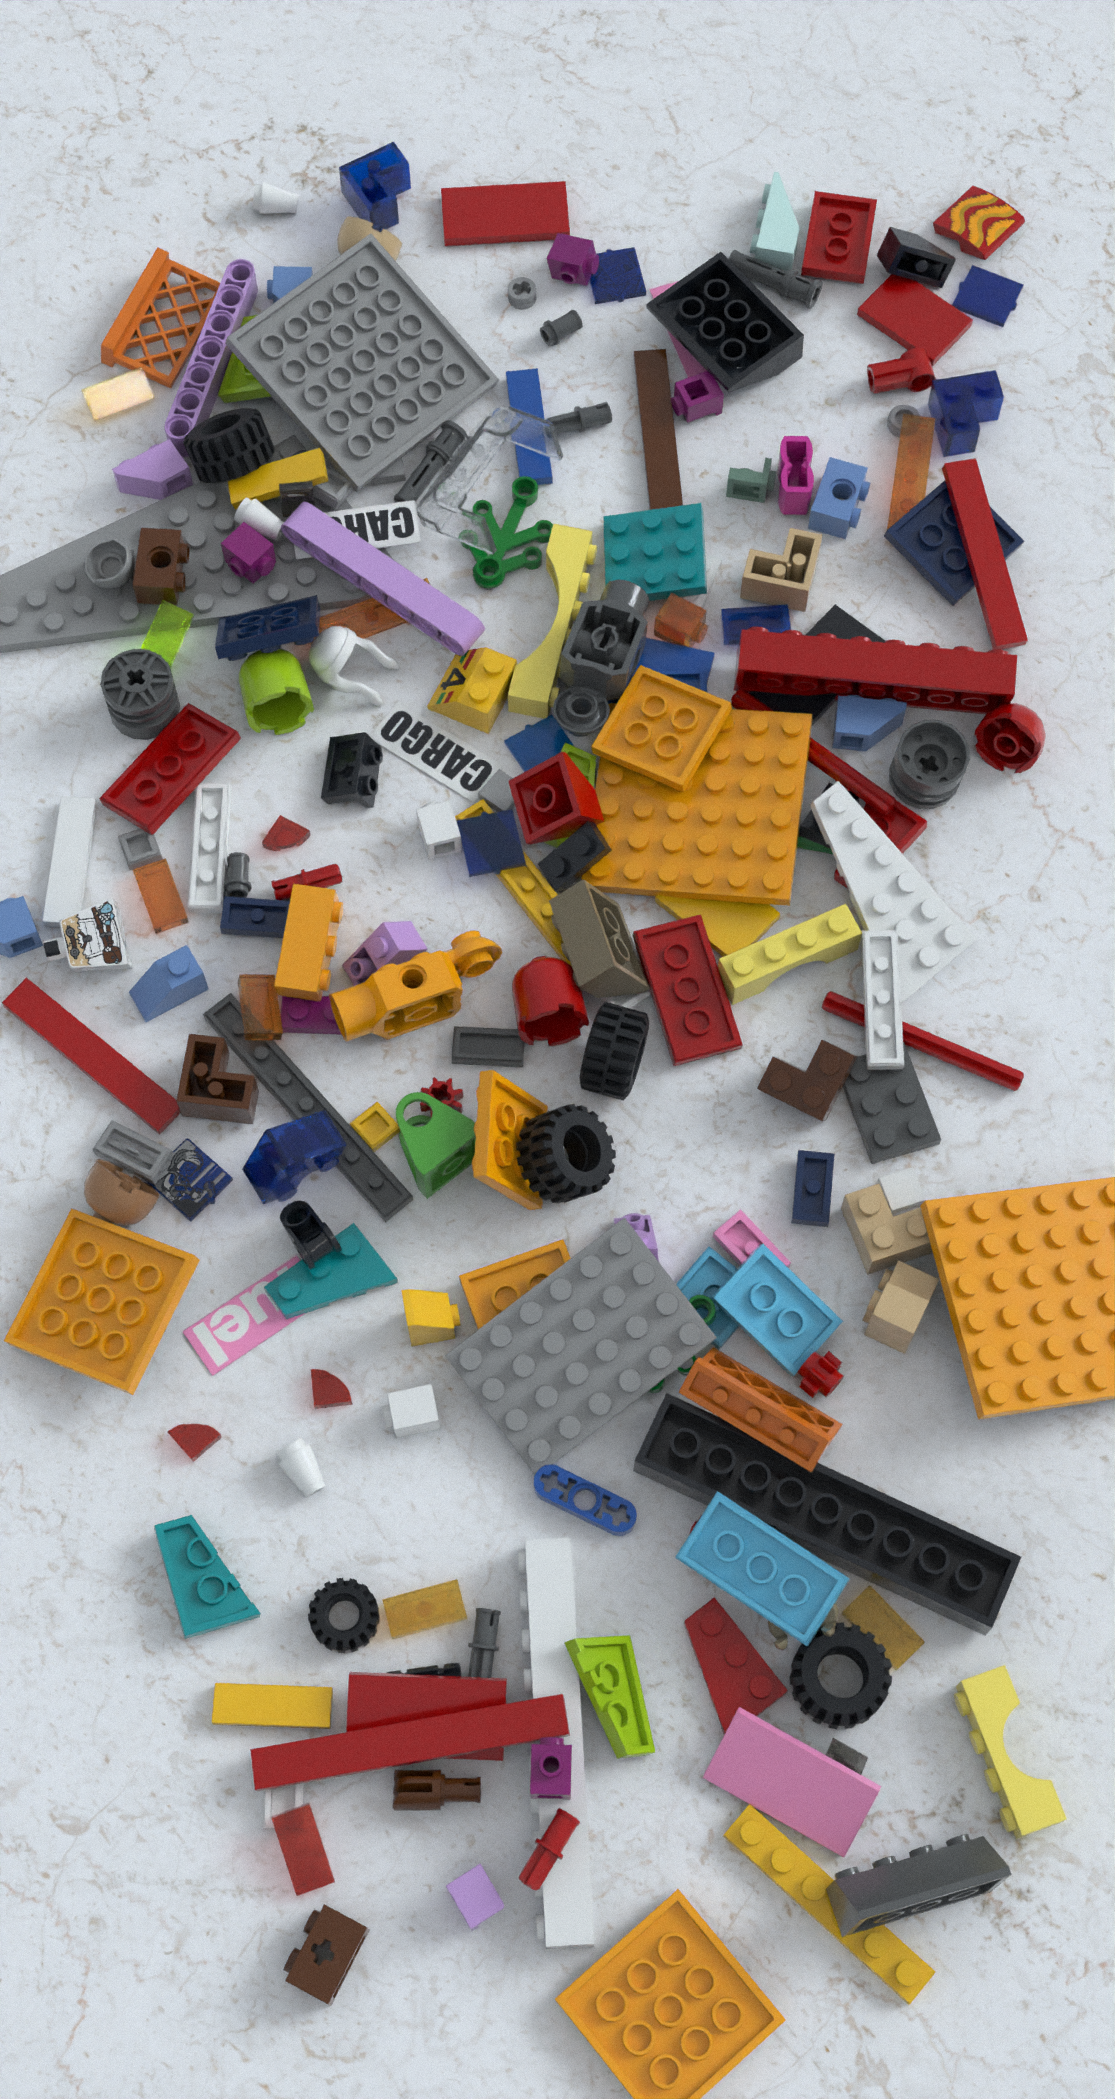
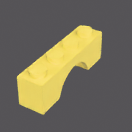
[718,904,862,1005]
[954,1665,1067,1839]

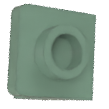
[726,457,777,503]

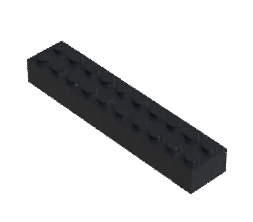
[633,1393,1021,1636]

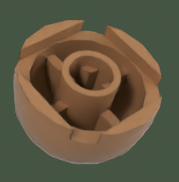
[84,1159,159,1226]

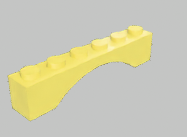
[508,523,597,719]

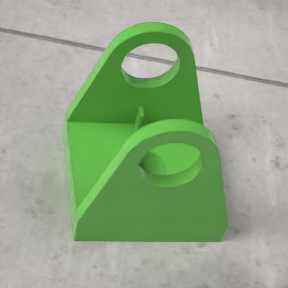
[396,1092,476,1199]

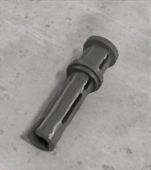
[728,250,822,308]
[394,420,468,503]

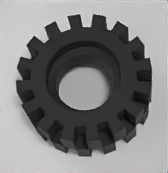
[308,1578,380,1653]

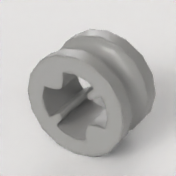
[508,277,536,310]

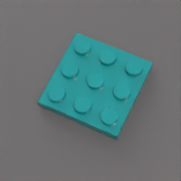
[603,503,707,601]

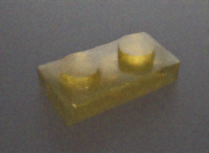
[382,1579,467,1640]

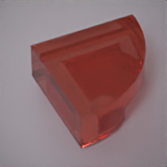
[262,815,311,851]
[311,1369,352,1409]
[168,1424,222,1462]

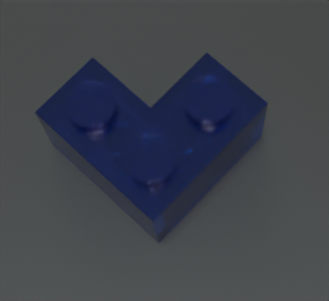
[339,142,411,232]
[928,370,1004,457]
[242,1110,347,1204]

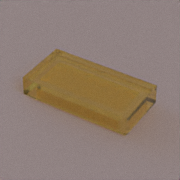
[81,367,155,422]
[841,1585,925,1671]

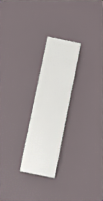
[188,783,231,913]
[42,796,97,927]
[861,930,904,1070]

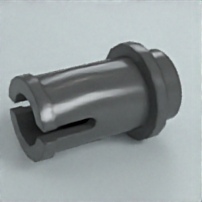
[540,310,583,345]
[223,852,252,898]

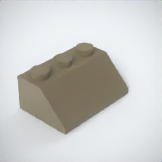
[549,879,650,998]

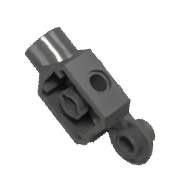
[553,580,649,737]

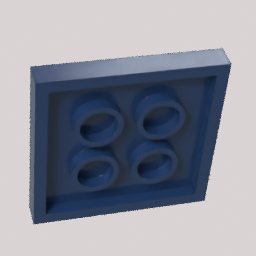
[884,480,1024,606]
[215,595,320,661]

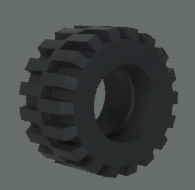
[183,408,275,483]
[579,1002,649,1100]
[516,1104,616,1203]
[789,1622,892,1729]

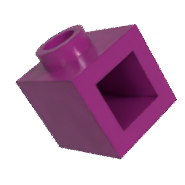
[546,233,599,286]
[221,522,276,584]
[530,1737,572,1800]

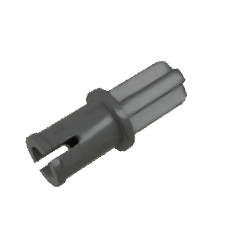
[546,402,612,435]
[468,1608,501,1678]

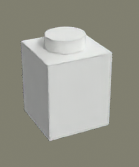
[416,800,462,860]
[382,1384,440,1438]

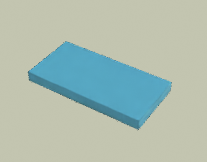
[675,1491,850,1646]

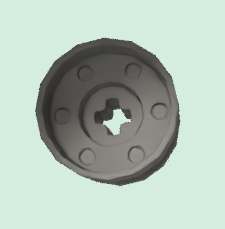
[100,649,180,740]
[889,720,970,809]

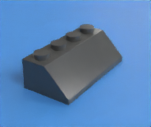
[826,1834,1012,1937]

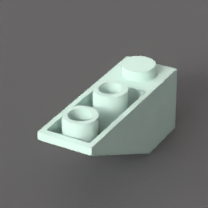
[750,172,799,271]

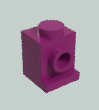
[671,371,724,423]

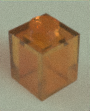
[654,593,709,648]

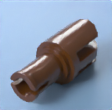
[392,1770,481,1811]

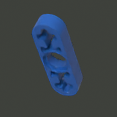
[534,1465,637,1536]

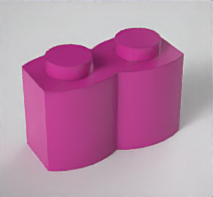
[777,436,814,515]

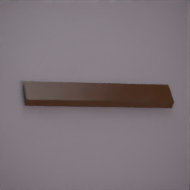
[634,349,683,510]

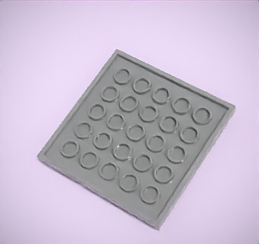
[225,234,499,492]

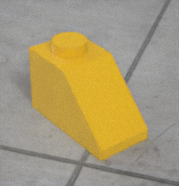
[401,1289,461,1347]

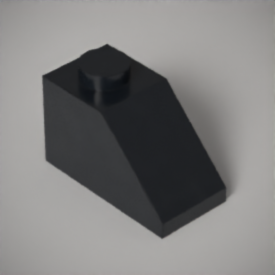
[877,227,956,288]

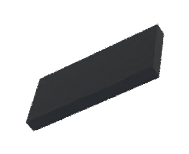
[750,604,885,726]

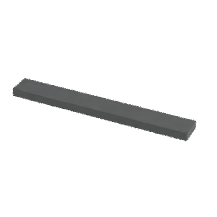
[203,993,413,1223]

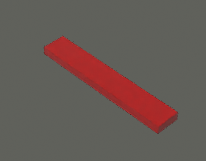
[942,458,1028,649]
[2,977,181,1135]

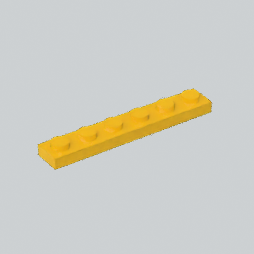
[723,1804,936,2005]

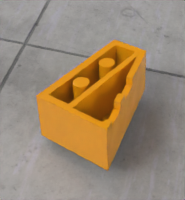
[274,884,343,1001]

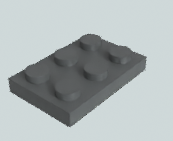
[843,1043,941,1164]

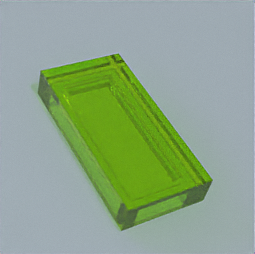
[141,600,194,669]

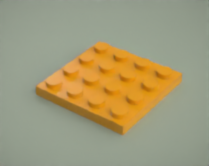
[4,1208,200,1395]
[555,1889,786,2099]

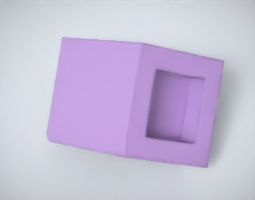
[446,1864,504,1931]

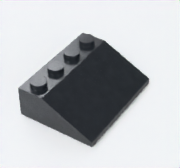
[646,252,804,393]

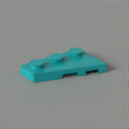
[264,1223,398,1319]
[154,1515,260,1639]

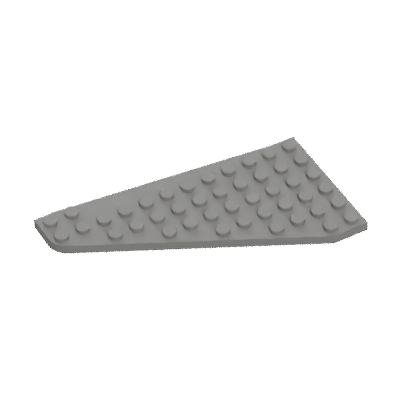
[0,435,394,653]

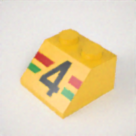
[427,647,517,734]

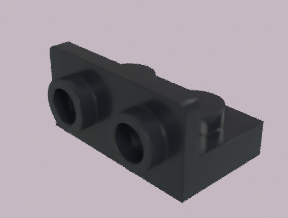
[321,732,383,808]

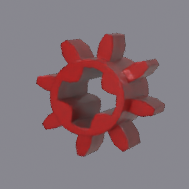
[420,1077,464,1118]
[797,1351,844,1398]

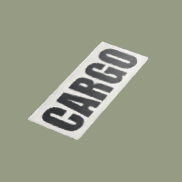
[294,500,421,559]
[370,701,503,803]

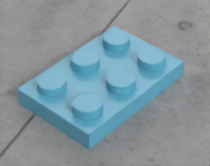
[710,1244,843,1376]

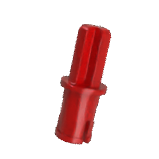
[271,864,342,900]
[519,1808,580,1891]

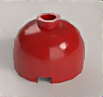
[974,703,1046,773]

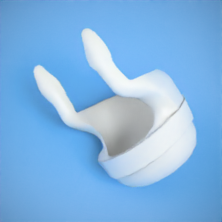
[309,626,399,706]

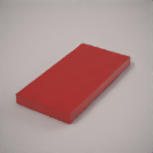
[441,181,570,246]
[99,703,241,835]
[632,914,743,1066]
[346,1672,507,1761]

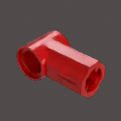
[867,348,936,394]

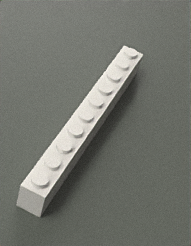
[518,1537,595,1949]

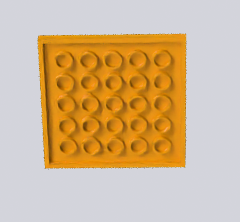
[581,703,812,906]
[920,1177,1115,1420]

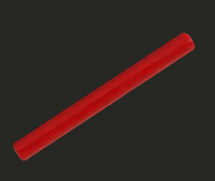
[731,689,896,815]
[822,991,1024,1091]

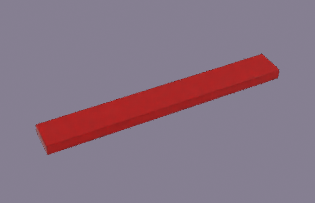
[250,1694,570,1791]

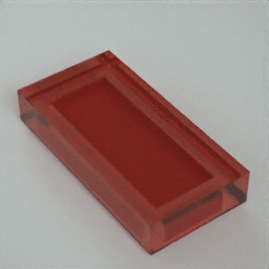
[271,1802,335,1896]

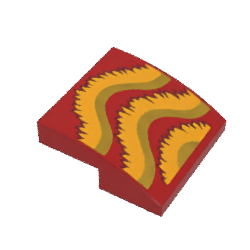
[933,186,1025,260]

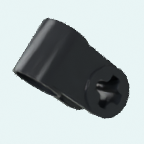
[280,1201,342,1270]

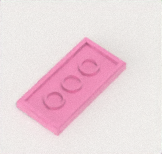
[703,1707,881,1857]

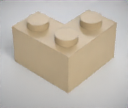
[740,528,823,612]
[841,1184,933,1275]
[862,1260,939,1354]

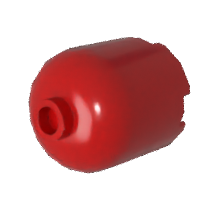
[512,956,589,1046]

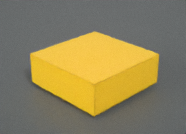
[349,1102,400,1152]

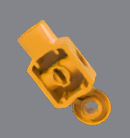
[329,931,502,1042]

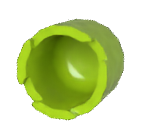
[239,648,314,735]

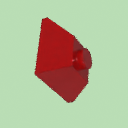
[508,752,604,845]

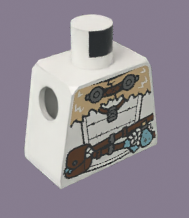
[43,898,132,972]

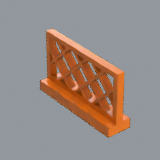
[101,247,220,388]
[678,1347,843,1472]

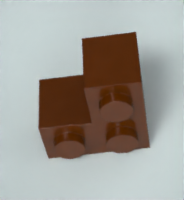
[176,1034,259,1124]
[757,1040,858,1121]

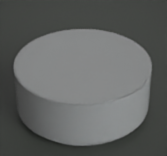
[887,405,921,438]

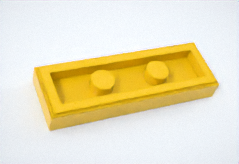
[227,448,328,510]
[212,1683,333,1729]

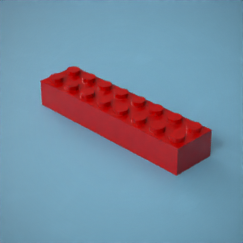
[733,627,1017,714]

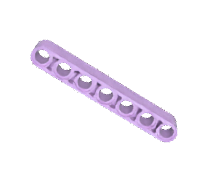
[164,259,258,457]
[281,502,485,656]

